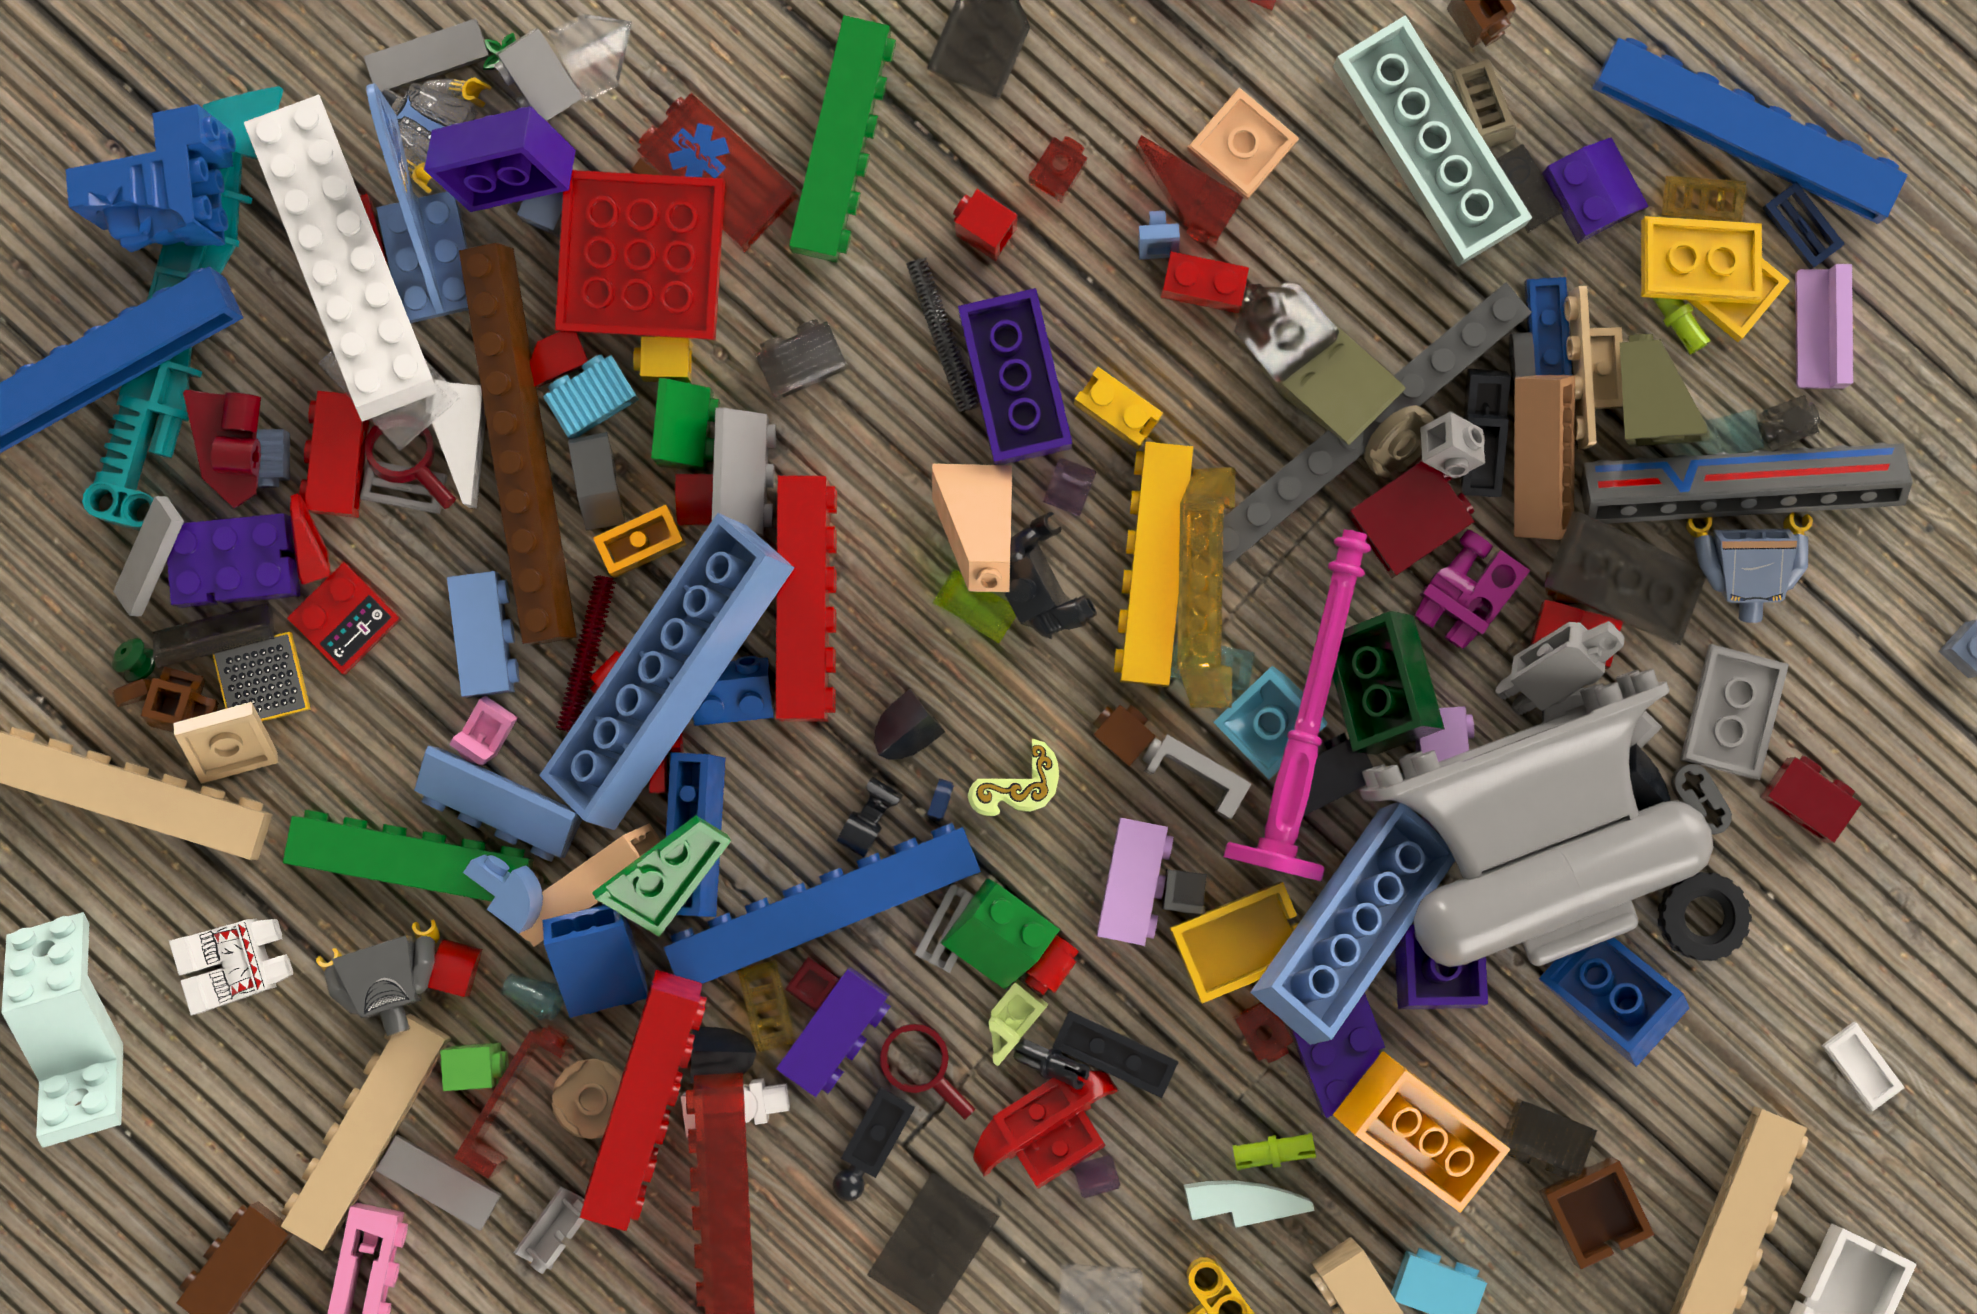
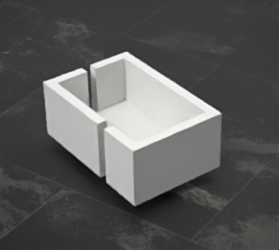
[1789,1223,1917,1314]

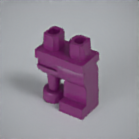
[1414,529,1530,650]

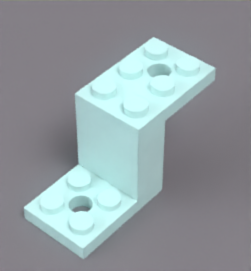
[1,912,123,1148]

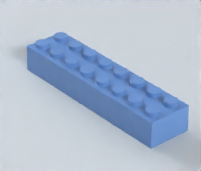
[539,513,794,830]

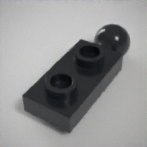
[832,1087,916,1202]

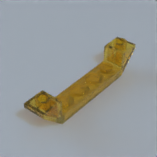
[1177,467,1235,708]

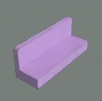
[1795,264,1853,389]

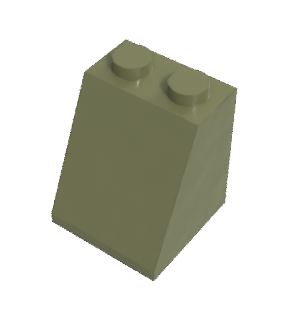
[1620,334,1711,447]

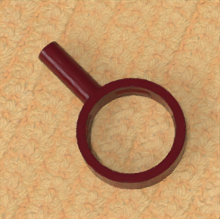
[365,415,456,509]
[880,1023,975,1120]

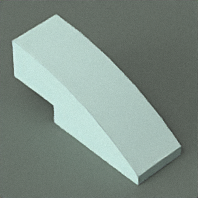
[1183,1180,1315,1228]

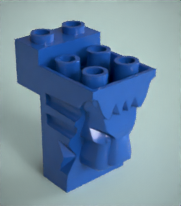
[65,104,236,252]

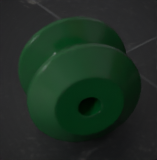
[112,638,156,682]

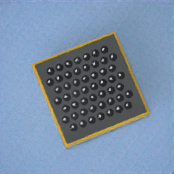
[212,632,311,722]

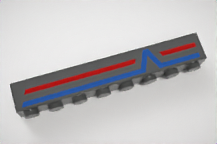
[1580,443,1913,525]

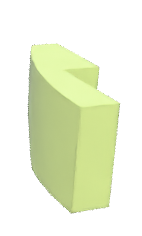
[989,979,1048,1066]

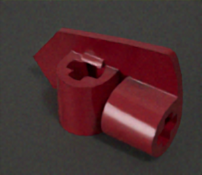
[183,390,261,508]

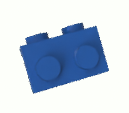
[693,656,774,726]

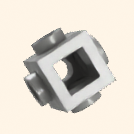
[1420,412,1485,479]

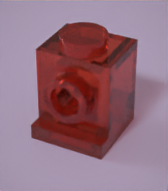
[1028,136,1088,203]
[1232,1001,1294,1064]

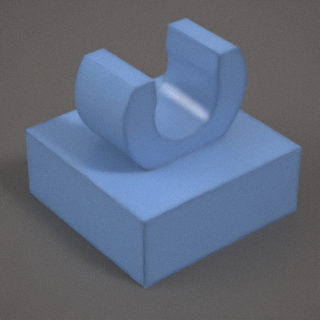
[1138,211,1180,260]

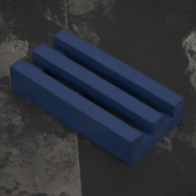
[1762,182,1845,269]

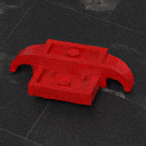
[973,1071,1119,1189]

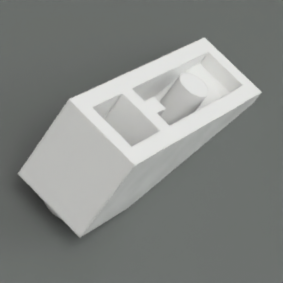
[426,381,486,509]

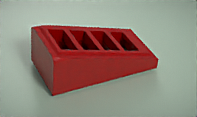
[290,493,331,584]

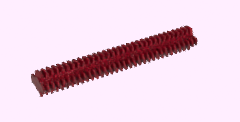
[556,575,616,732]

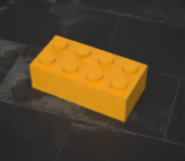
[1333,1051,1510,1213]

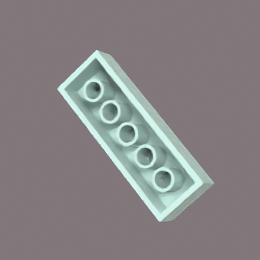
[1333,15,1532,267]

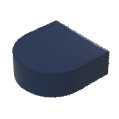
[927,778,954,822]

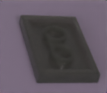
[867,1172,1000,1314]

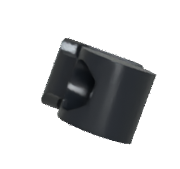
[836,777,904,858]

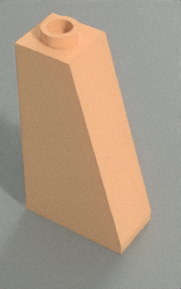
[932,464,1012,592]
[520,823,661,947]

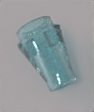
[501,973,564,1021]

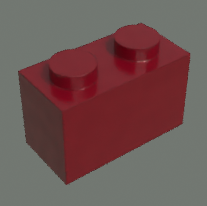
[1760,755,1862,843]

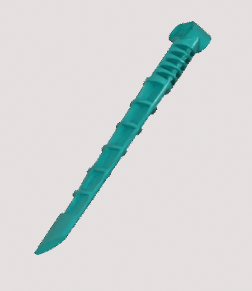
[82,86,283,531]

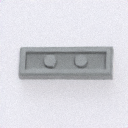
[363,18,489,93]
[113,496,184,616]
[376,1135,502,1231]

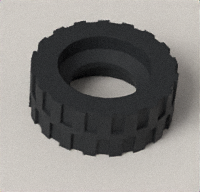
[1657,872,1752,961]

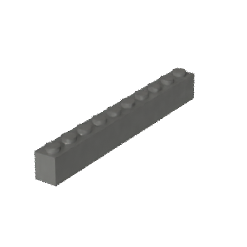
[1197,282,1532,572]

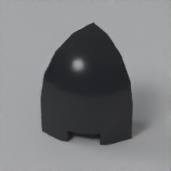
[874,689,945,760]
[1629,744,1671,811]
[690,1027,756,1084]

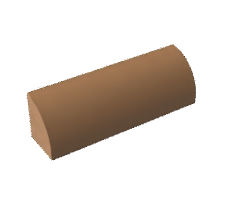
[1514,375,1575,540]

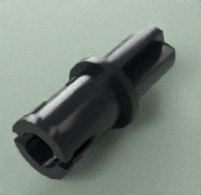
[1013,1039,1089,1090]

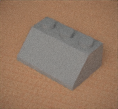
[712,408,776,537]

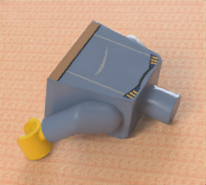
[1686,512,1813,623]

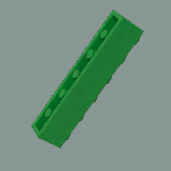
[789,15,896,263]
[283,809,534,902]

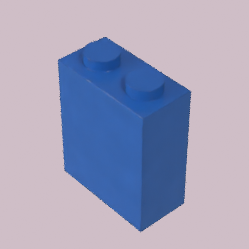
[542,905,648,1018]

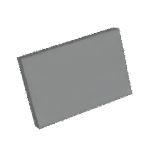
[1680,644,1789,780]

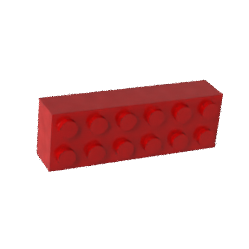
[776,475,837,722]
[579,969,707,1232]

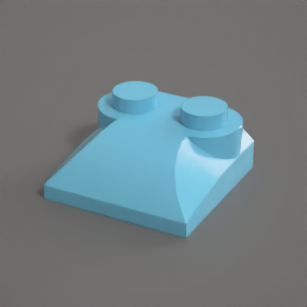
[1214,666,1328,779]

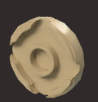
[552,1058,623,1139]

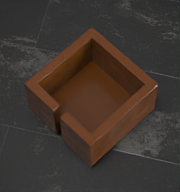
[1539,1157,1655,1270]

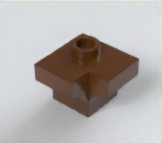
[141,667,219,733]

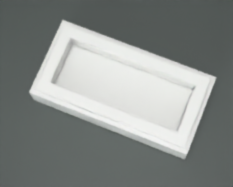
[1821,1022,1905,1112]

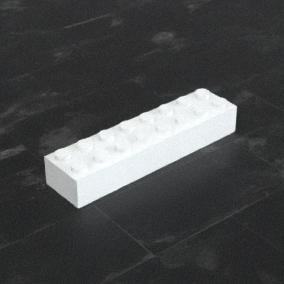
[244,95,438,422]

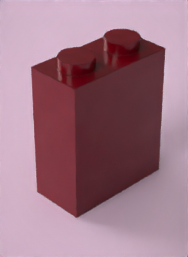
[1347,461,1475,579]

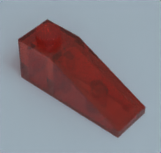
[1136,135,1243,244]

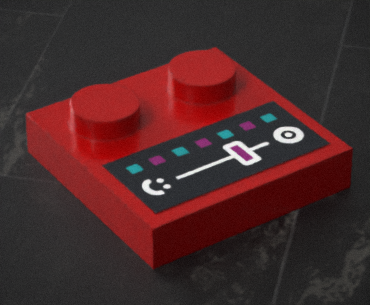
[287,562,402,675]

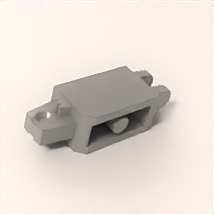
[1495,621,1625,715]

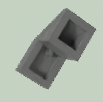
[568,432,625,531]

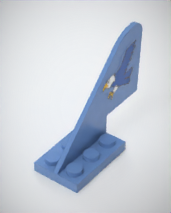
[366,83,468,323]

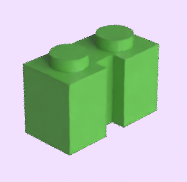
[440,1042,509,1091]

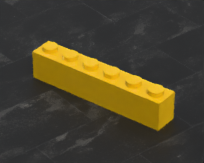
[1113,442,1194,687]

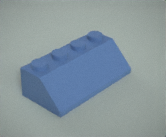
[414,746,583,862]

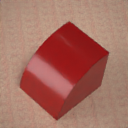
[675,474,713,526]
[428,939,483,997]

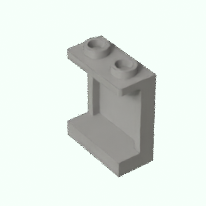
[1142,734,1252,820]

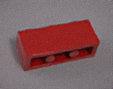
[299,391,370,518]

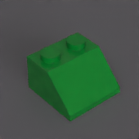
[651,378,720,471]
[941,878,1060,990]

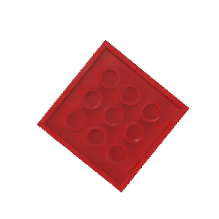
[555,170,725,340]

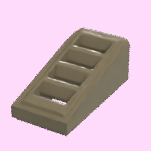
[1452,59,1516,148]

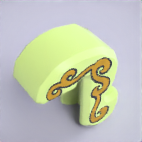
[968,739,1059,816]

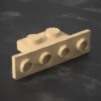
[1564,286,1623,450]

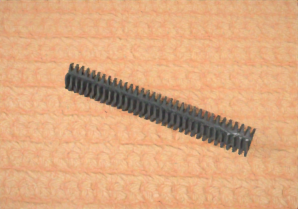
[906,258,978,412]

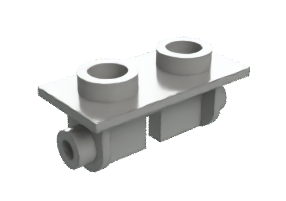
[514,1186,585,1274]

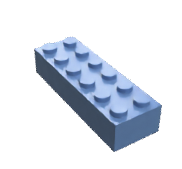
[1250,802,1455,1045]

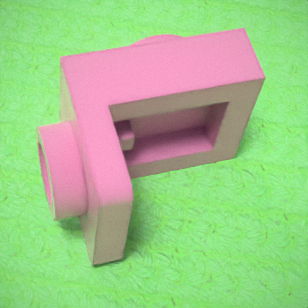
[450,696,518,766]

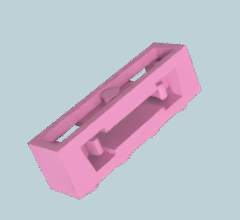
[328,1203,408,1314]

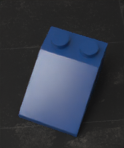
[1539,937,1690,1067]

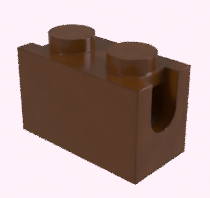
[1447,0,1516,48]

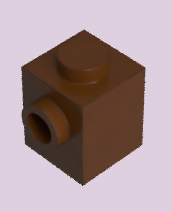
[1092,704,1156,767]

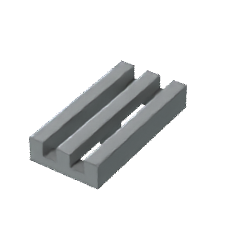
[360,461,448,514]
[914,884,974,973]

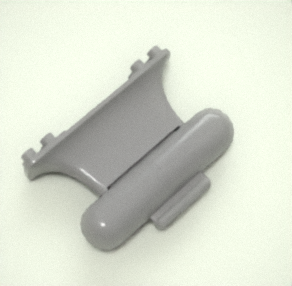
[1360,669,1714,967]

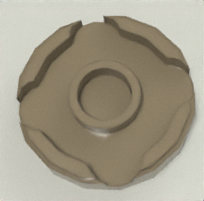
[1364,405,1434,478]

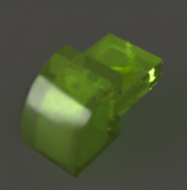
[932,569,1016,644]

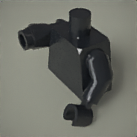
[1004,512,1097,639]

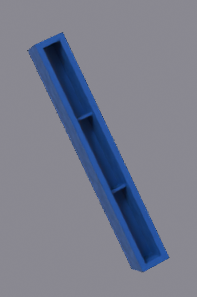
[1592,38,1908,224]
[0,266,244,453]
[663,823,981,984]

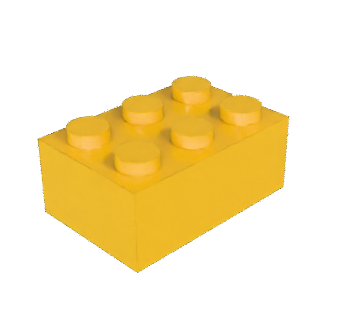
[1169,882,1299,1004]

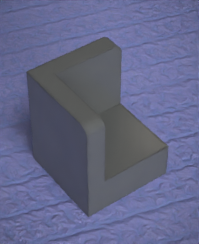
[1162,869,1207,914]

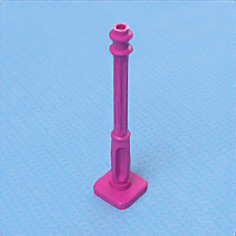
[1223,529,1371,882]

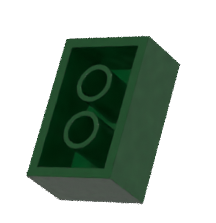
[1333,611,1445,755]

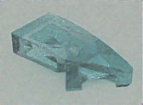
[1697,409,1765,454]

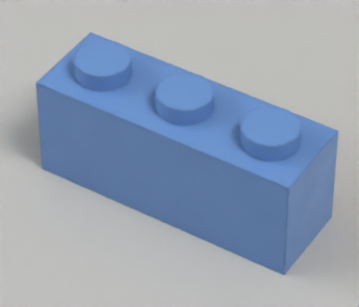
[447,571,520,698]

